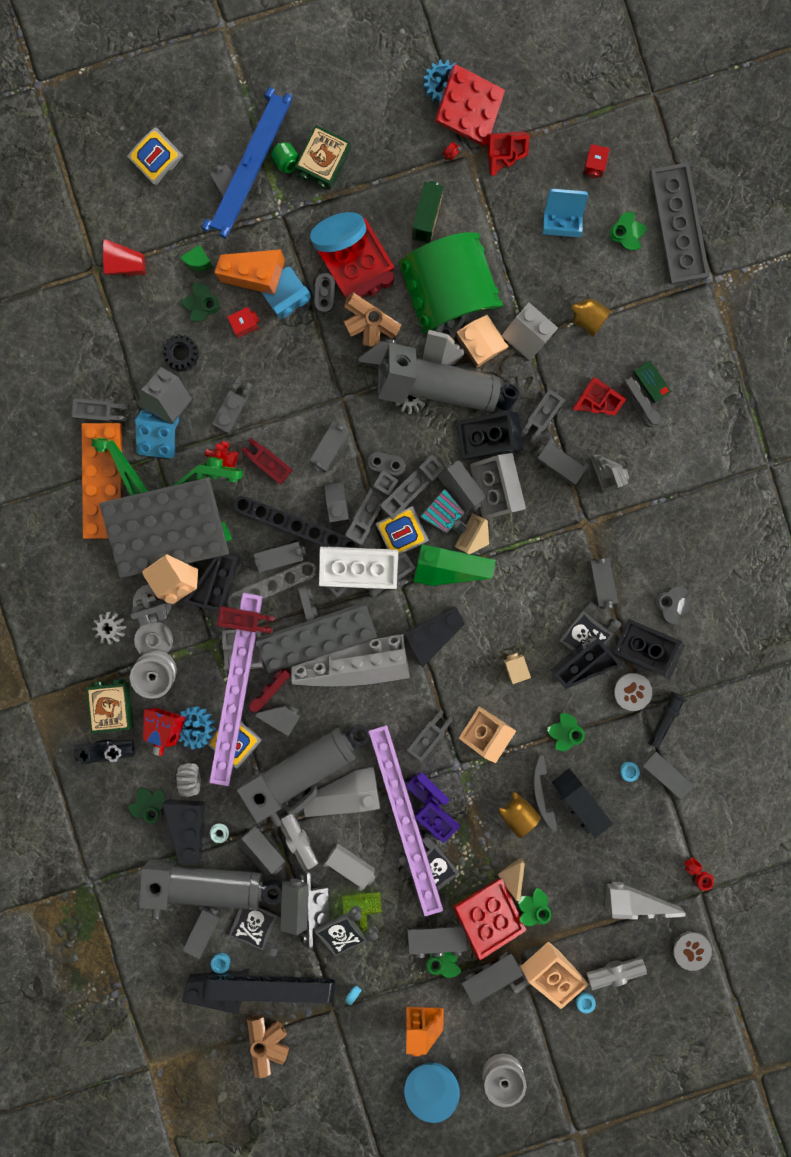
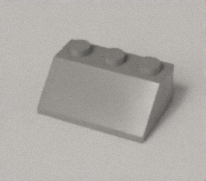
[470,453,526,519]

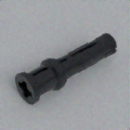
[648,691,688,749]

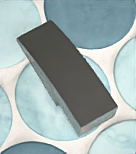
[640,749,694,800]

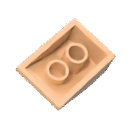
[520,942,589,1009]

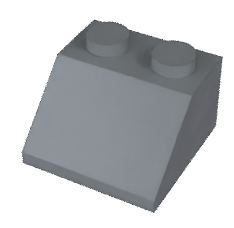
[502,303,558,361]

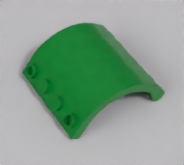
[398,232,504,334]

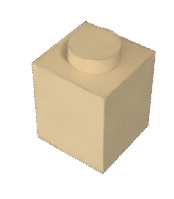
[504,653,531,684]

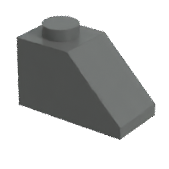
[359,339,400,368]
[324,482,349,523]
[256,704,302,736]

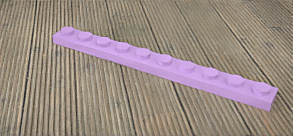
[210,593,263,786]
[369,725,443,916]

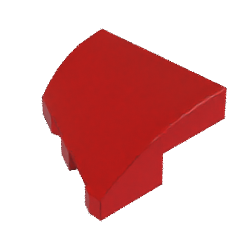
[488,131,530,176]
[103,239,146,276]
[573,376,626,415]

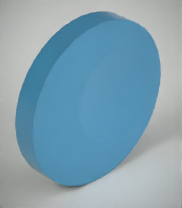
[310,212,366,252]
[404,1062,460,1123]

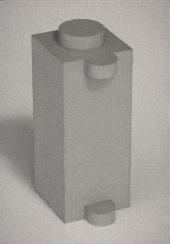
[323,843,376,891]

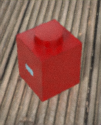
[583,144,610,178]
[227,307,259,338]

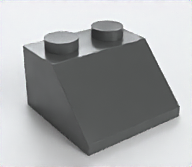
[138,367,192,424]

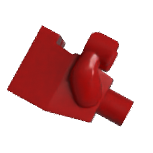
[204,441,239,468]

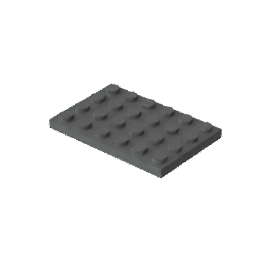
[99,477,229,578]

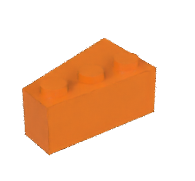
[215,249,285,295]
[405,1007,444,1056]

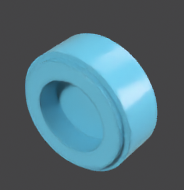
[619,762,640,782]
[211,953,231,974]
[345,985,362,1006]
[576,992,596,1013]

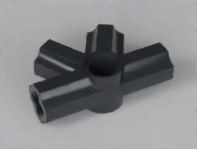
[73,740,135,764]

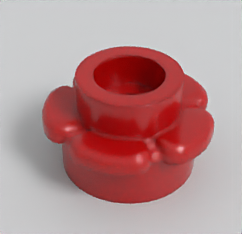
[442,142,459,160]
[684,858,703,876]
[695,872,714,890]

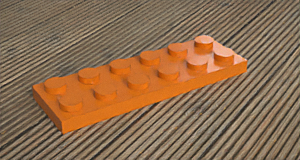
[82,423,123,539]

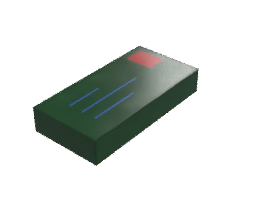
[633,360,672,403]

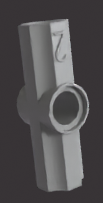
[280,813,319,871]
[587,957,647,990]

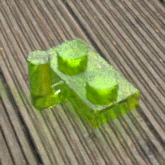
[342,892,382,932]

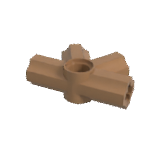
[343,292,401,346]
[247,1014,289,1079]

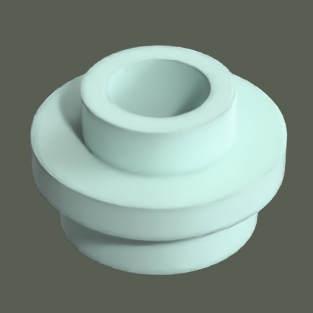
[210,823,229,843]

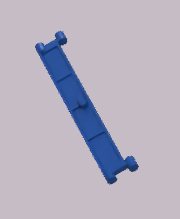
[201,87,293,239]

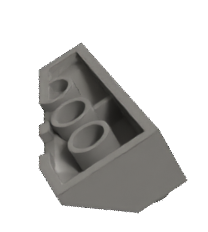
[422,330,464,366]
[590,454,629,493]
[304,767,380,817]
[605,882,686,919]

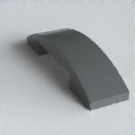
[379,455,445,520]
[344,470,398,546]
[532,752,557,831]

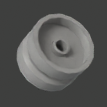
[130,650,177,699]
[482,1053,527,1107]

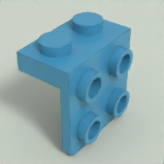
[543,189,588,237]
[261,267,311,319]
[135,410,179,458]

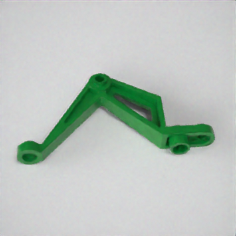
[91,438,243,496]

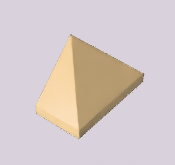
[455,513,489,554]
[498,858,525,901]

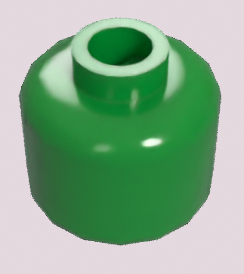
[271,142,299,173]

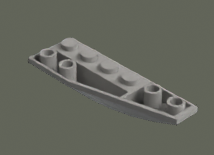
[292,634,410,686]

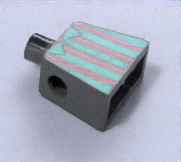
[420,489,467,535]

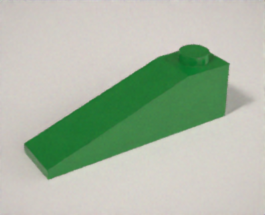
[414,544,496,586]

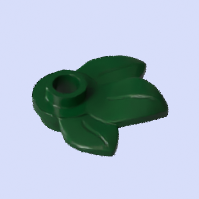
[181,283,220,322]
[128,788,166,824]

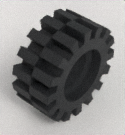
[162,334,199,371]

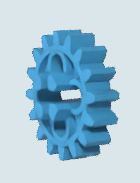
[423,60,456,105]
[179,706,216,749]

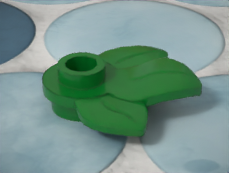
[609,212,648,251]
[547,713,585,751]
[518,888,551,926]
[426,952,461,978]

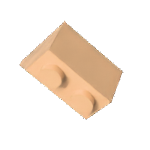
[455,315,508,369]
[142,554,198,604]
[459,707,516,763]

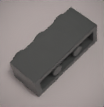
[408,926,467,958]
[462,952,524,1005]

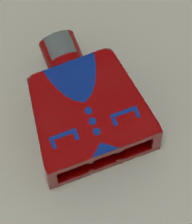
[143,707,186,756]

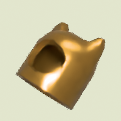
[571,298,611,337]
[498,792,541,838]

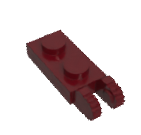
[345,271,394,302]
[241,438,293,485]
[217,606,275,633]
[249,668,292,713]

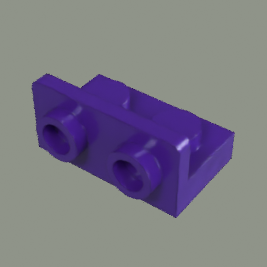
[406,772,449,806]
[415,800,460,843]

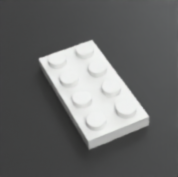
[319,547,398,589]

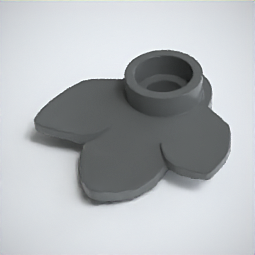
[655,586,693,625]

